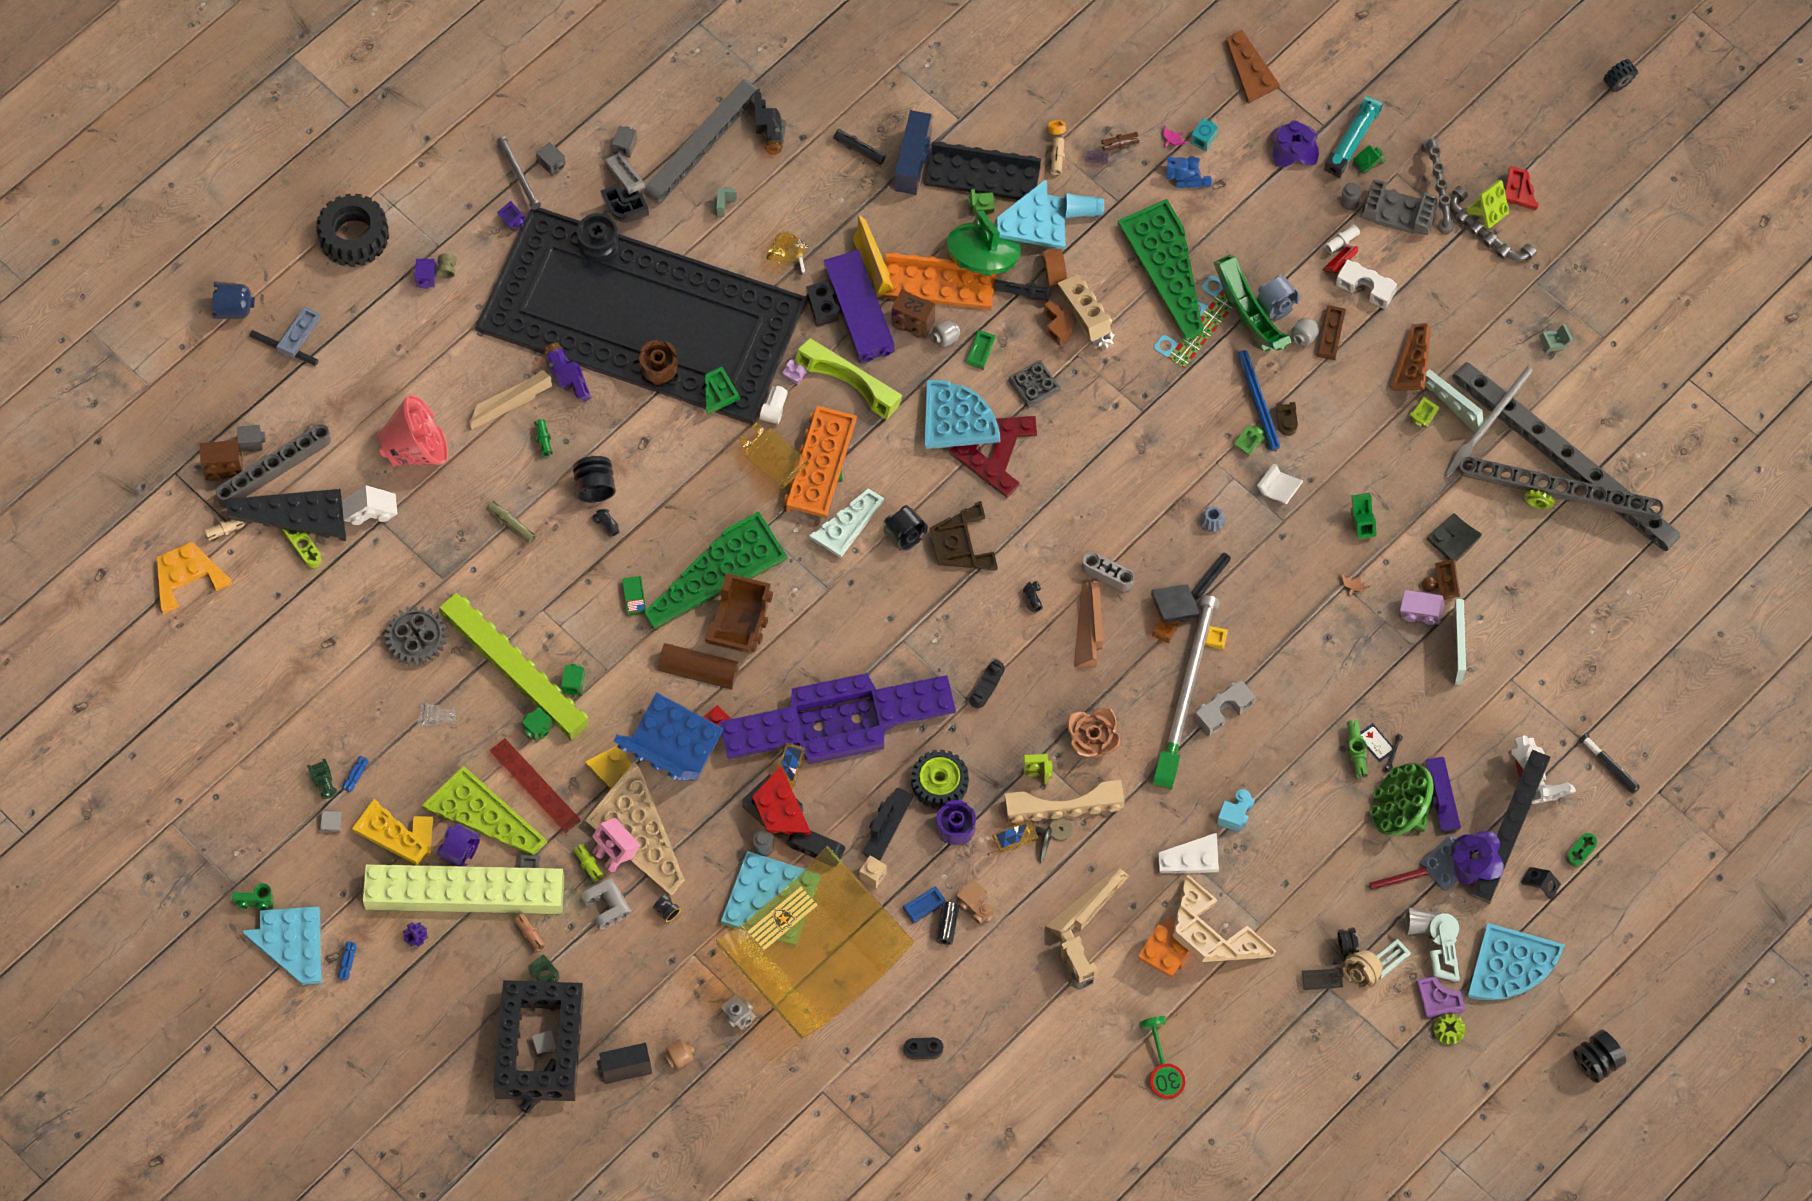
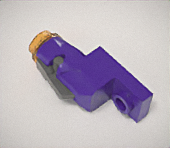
[545,343,592,401]

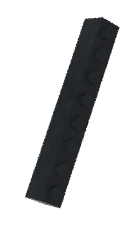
[1472,749,1551,904]

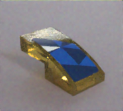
[779,742,806,788]
[992,821,1039,853]

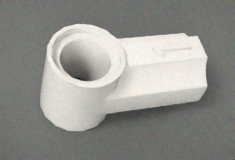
[760,386,788,425]

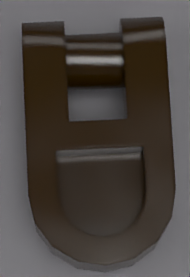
[1276,402,1298,436]

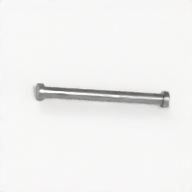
[496,136,541,210]

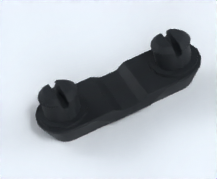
[969,660,1005,708]

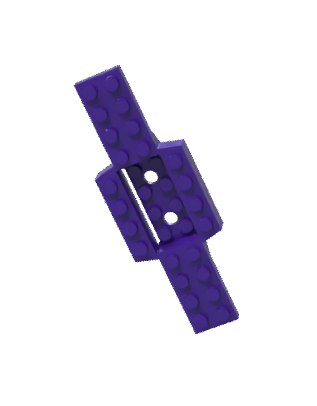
[720,673,956,764]

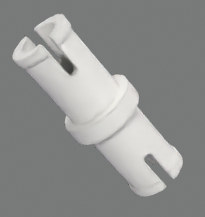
[1324,225,1360,254]

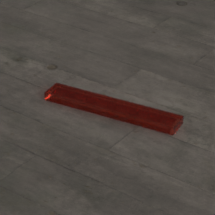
[490,738,581,833]

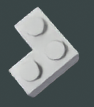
[342,486,397,525]

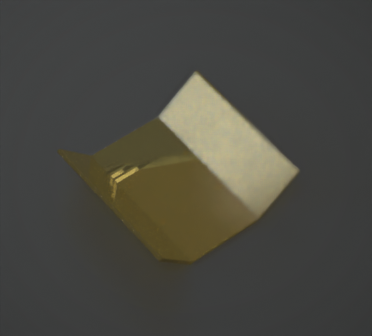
[714,846,915,1039]

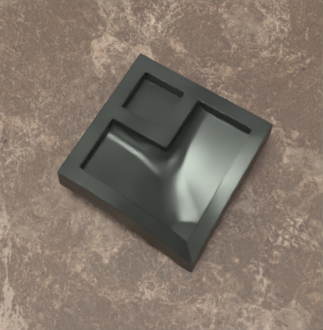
[1427,513,1482,563]

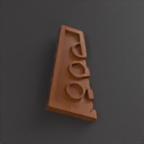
[1226,30,1280,104]
[1390,323,1431,391]

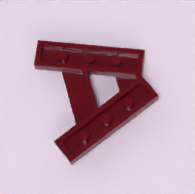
[950,416,1037,498]

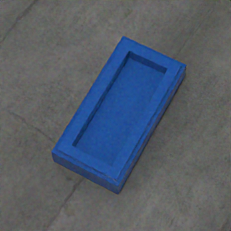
[903,886,947,924]

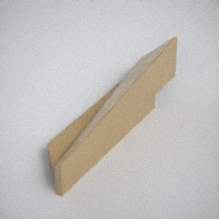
[469,370,552,430]
[1046,868,1129,939]

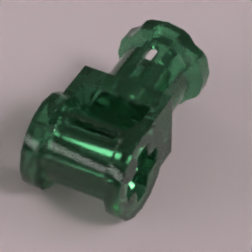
[307,758,338,799]

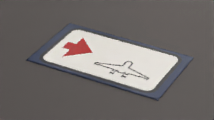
[1360,723,1394,762]

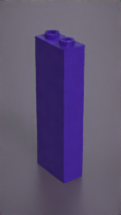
[824,250,895,363]

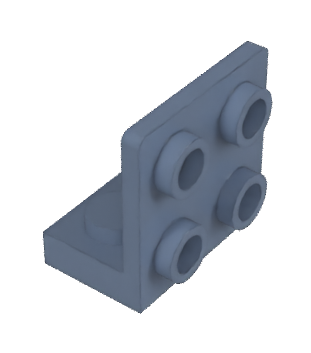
[1421,836,1474,891]

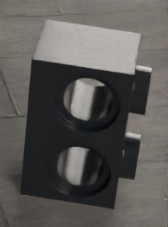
[806,281,840,327]

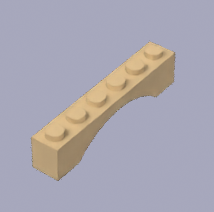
[1005,780,1125,824]

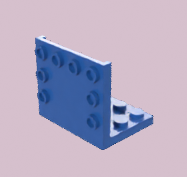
[613,692,724,781]

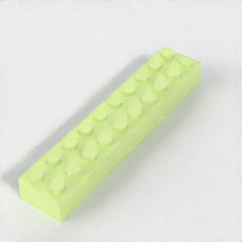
[363,865,564,914]

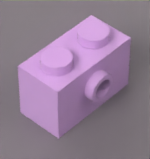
[1400,590,1445,625]

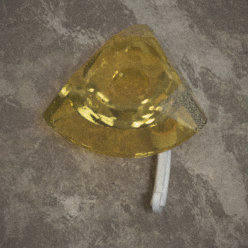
[766,231,809,275]

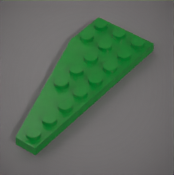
[1118,199,1203,341]

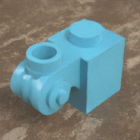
[1217,789,1255,832]

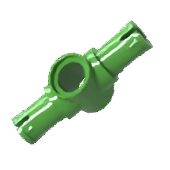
[1347,720,1368,778]

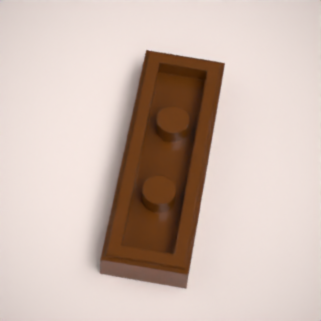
[1317,305,1346,360]

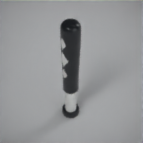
[1579,733,1640,794]

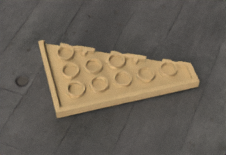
[585,762,685,895]

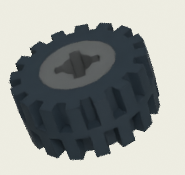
[1603,59,1638,92]

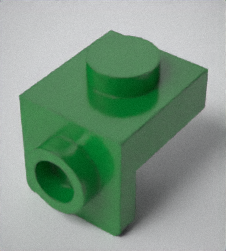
[1353,144,1386,174]

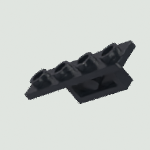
[863,788,913,861]

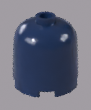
[212,281,255,319]

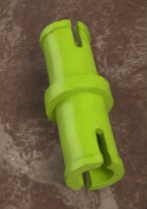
[573,844,604,882]

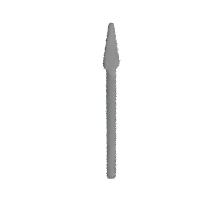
[1445,366,1533,477]

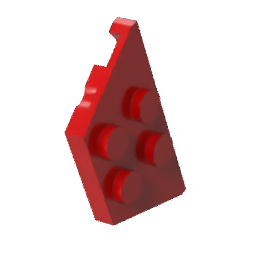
[752,767,811,835]

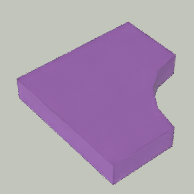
[1416,976,1465,1019]

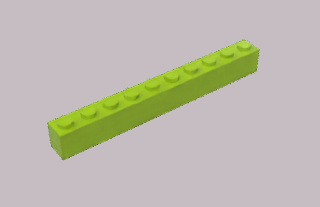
[439,593,589,741]

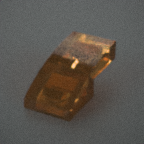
[1152,618,1181,643]

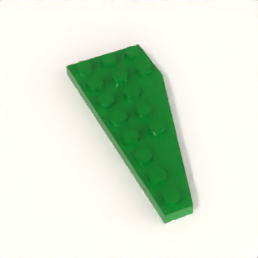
[644,511,787,630]

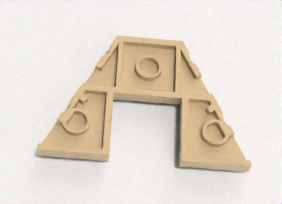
[1172,875,1277,962]

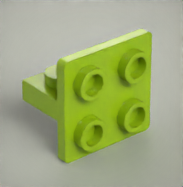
[1467,180,1509,228]

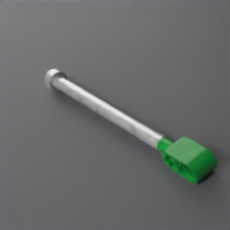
[1153,595,1220,790]

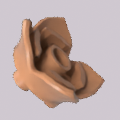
[1067,708,1120,758]

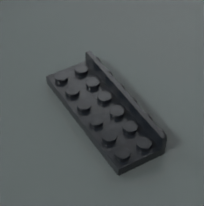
[925,142,1041,200]

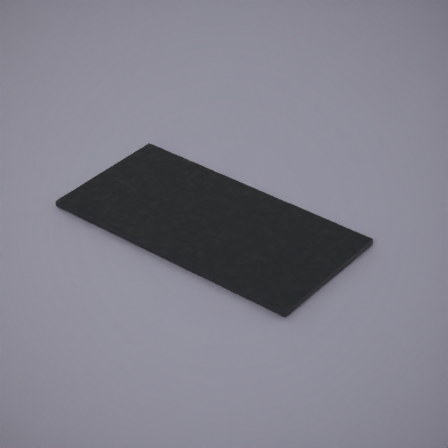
[475,207,808,425]

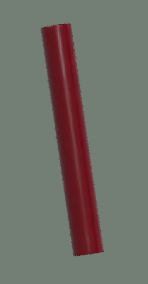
[1369,867,1428,890]

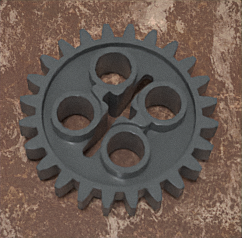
[384,605,448,666]

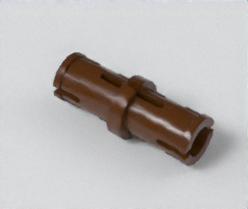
[1101,132,1139,151]

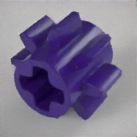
[403,922,428,947]

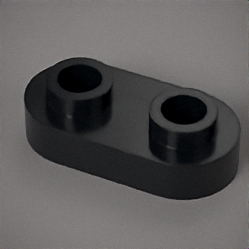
[904,1037,943,1060]

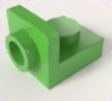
[968,189,995,214]
[1235,425,1266,455]

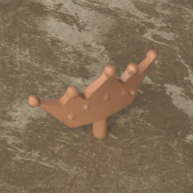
[1340,573,1371,596]

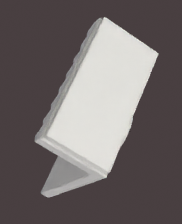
[1257,464,1303,504]

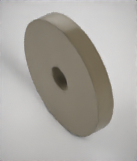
[1050,818,1073,841]

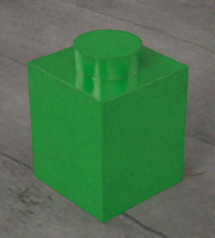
[561,664,585,696]

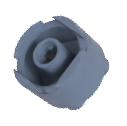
[1257,274,1300,319]

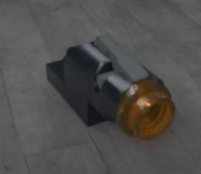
[754,93,786,154]

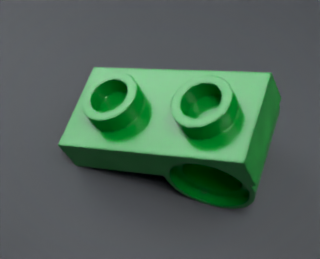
[232,883,274,910]

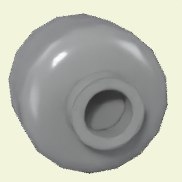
[1291,318,1319,346]
[931,320,960,347]

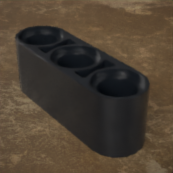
[786,830,846,866]

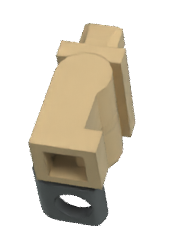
[1060,930,1098,989]

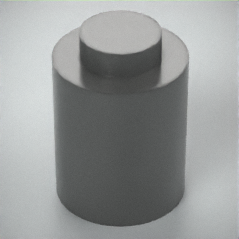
[1341,183,1361,210]
[753,830,773,857]

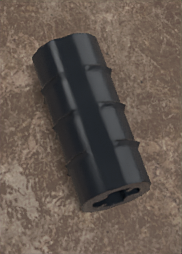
[936,902,959,945]

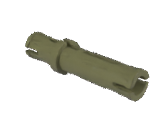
[486,500,537,544]

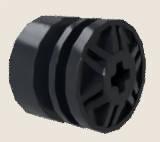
[572,456,616,503]
[1573,1029,1626,1083]

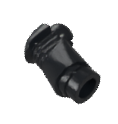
[593,509,620,537]
[1023,581,1043,613]

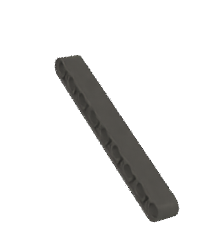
[644,79,760,204]

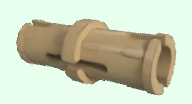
[1050,137,1065,175]
[204,520,244,541]

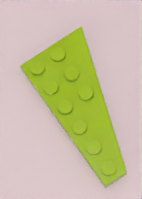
[422,766,547,855]

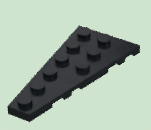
[226,489,346,541]

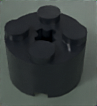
[884,505,928,551]

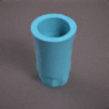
[1064,193,1104,218]

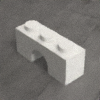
[1336,260,1397,310]

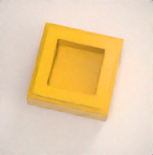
[1205,626,1228,650]

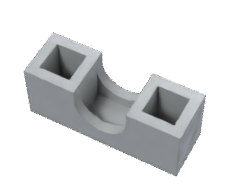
[1195,680,1256,737]

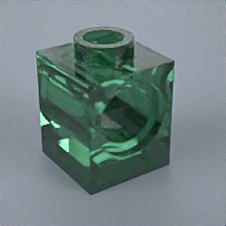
[528,954,560,982]

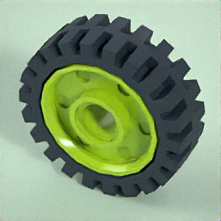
[911,749,969,809]

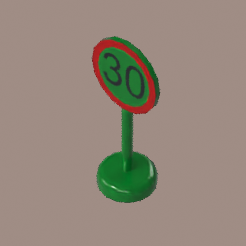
[1139,1016,1185,1099]

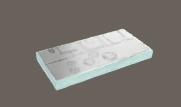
[1452,599,1466,685]

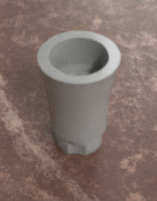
[1405,907,1440,935]

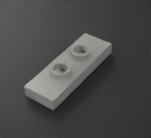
[604,152,645,194]

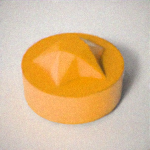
[1047,120,1066,135]

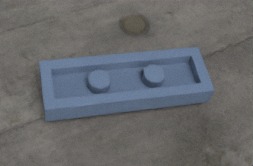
[277,307,321,358]

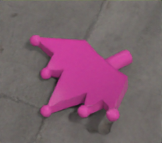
[1163,125,1187,147]

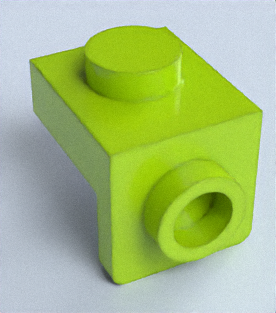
[1409,397,1440,427]

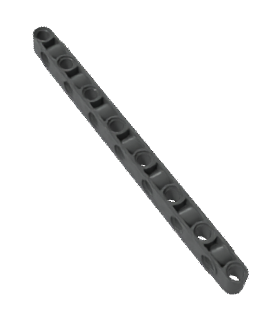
[1452,362,1681,551]

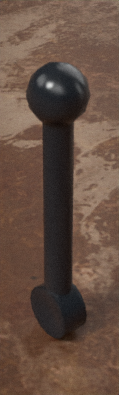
[1385,734,1403,771]

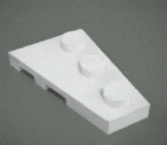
[1159,833,1219,874]

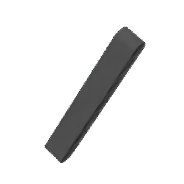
[216,424,331,507]

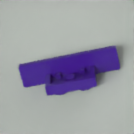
[1425,757,1461,832]

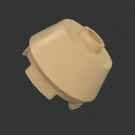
[1342,950,1382,990]

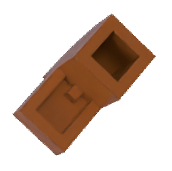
[1041,248,1067,286]
[1044,300,1074,346]

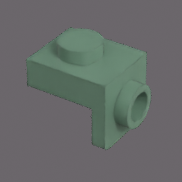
[713,187,737,217]
[1539,325,1573,352]

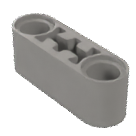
[1082,552,1134,592]

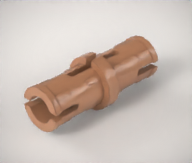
[514,913,546,952]

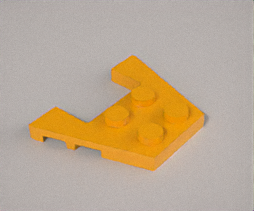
[157,542,232,614]

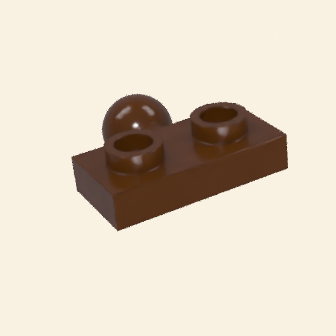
[1422,559,1461,600]

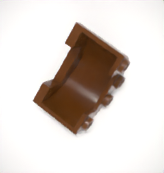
[705,573,773,654]

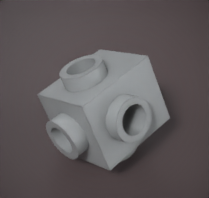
[721,994,756,1030]

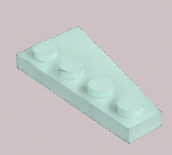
[1425,369,1484,433]

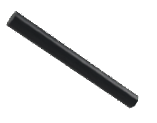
[250,330,319,366]

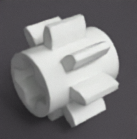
[1090,332,1114,350]

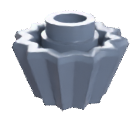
[1199,506,1226,532]

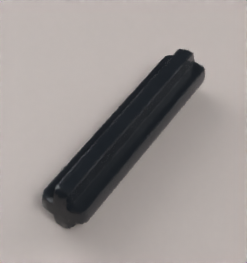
[1191,552,1231,599]

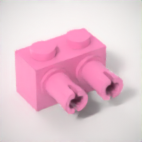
[592,818,641,872]

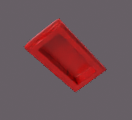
[1323,246,1358,273]

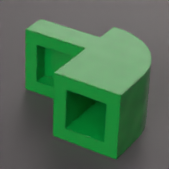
[1350,492,1377,539]

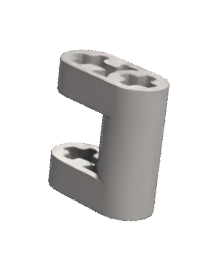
[581,878,632,930]

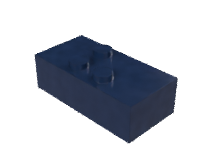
[895,110,932,195]

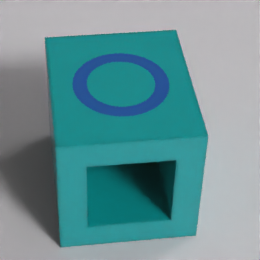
[1191,118,1219,152]

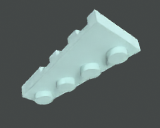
[809,488,884,558]

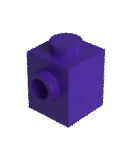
[414,259,436,289]

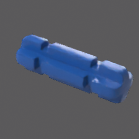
[1175,176,1212,188]
[342,756,368,792]
[338,942,357,980]

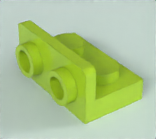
[1023,754,1052,785]

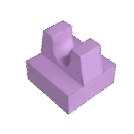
[782,359,807,385]

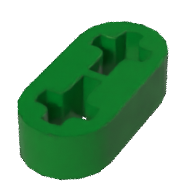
[1567,833,1597,867]

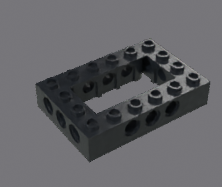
[493,980,584,1101]

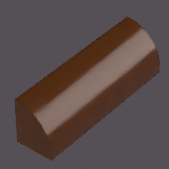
[658,643,739,689]

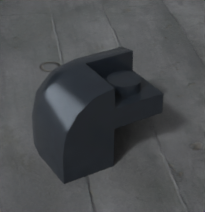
[601,184,649,223]

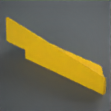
[853,215,893,298]

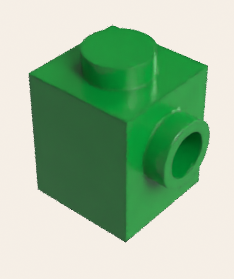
[522,707,553,742]

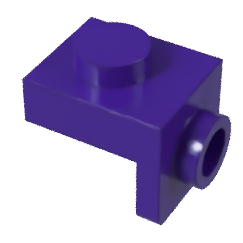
[497,201,526,230]

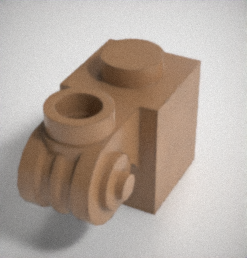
[956,879,993,924]

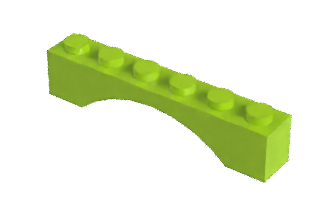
[794,338,903,420]

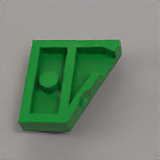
[705,367,740,415]

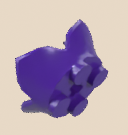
[1271,120,1319,167]
[1451,831,1504,884]

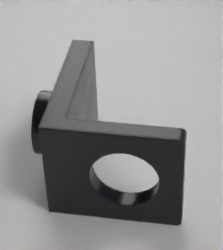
[1521,867,1561,899]

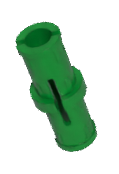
[534,419,553,457]

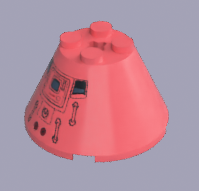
[377,395,448,467]

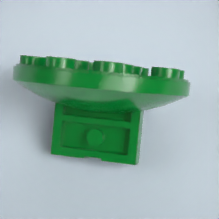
[946,210,1021,276]

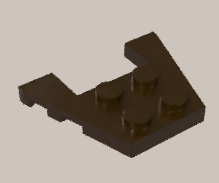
[930,501,998,570]

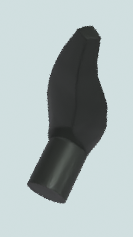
[1035,826,1052,863]

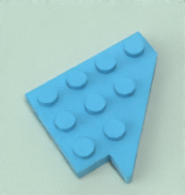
[994,180,1066,250]
[243,906,322,985]

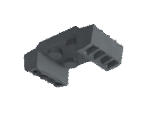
[1360,180,1438,235]

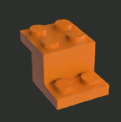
[1138,917,1191,978]

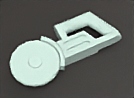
[1430,913,1460,982]

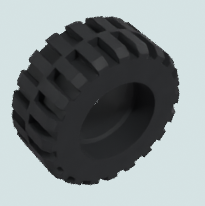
[316,193,389,267]

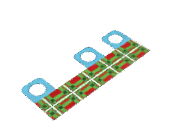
[1154,276,1235,368]

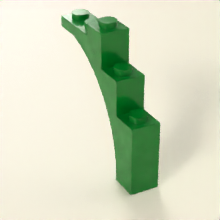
[1213,254,1291,352]

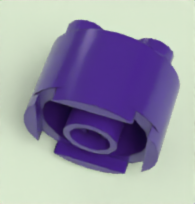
[937,800,976,845]
[437,824,481,867]

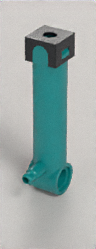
[1324,95,1383,178]

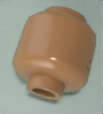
[664,1039,695,1069]

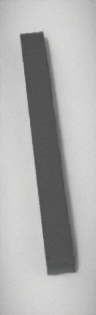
[1460,457,1664,520]

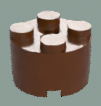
[639,340,678,385]

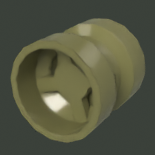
[436,253,457,278]

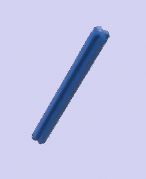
[1238,350,1280,450]

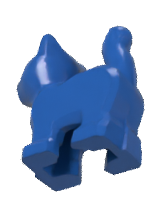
[1167,156,1201,179]

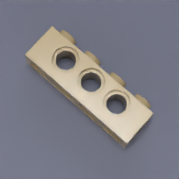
[1058,275,1112,341]

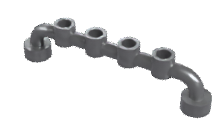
[1423,138,1454,234]
[1450,186,1537,261]

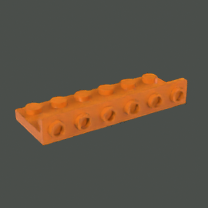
[881,252,996,310]
[784,406,857,518]

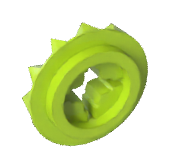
[1524,490,1555,509]
[1434,1013,1466,1044]

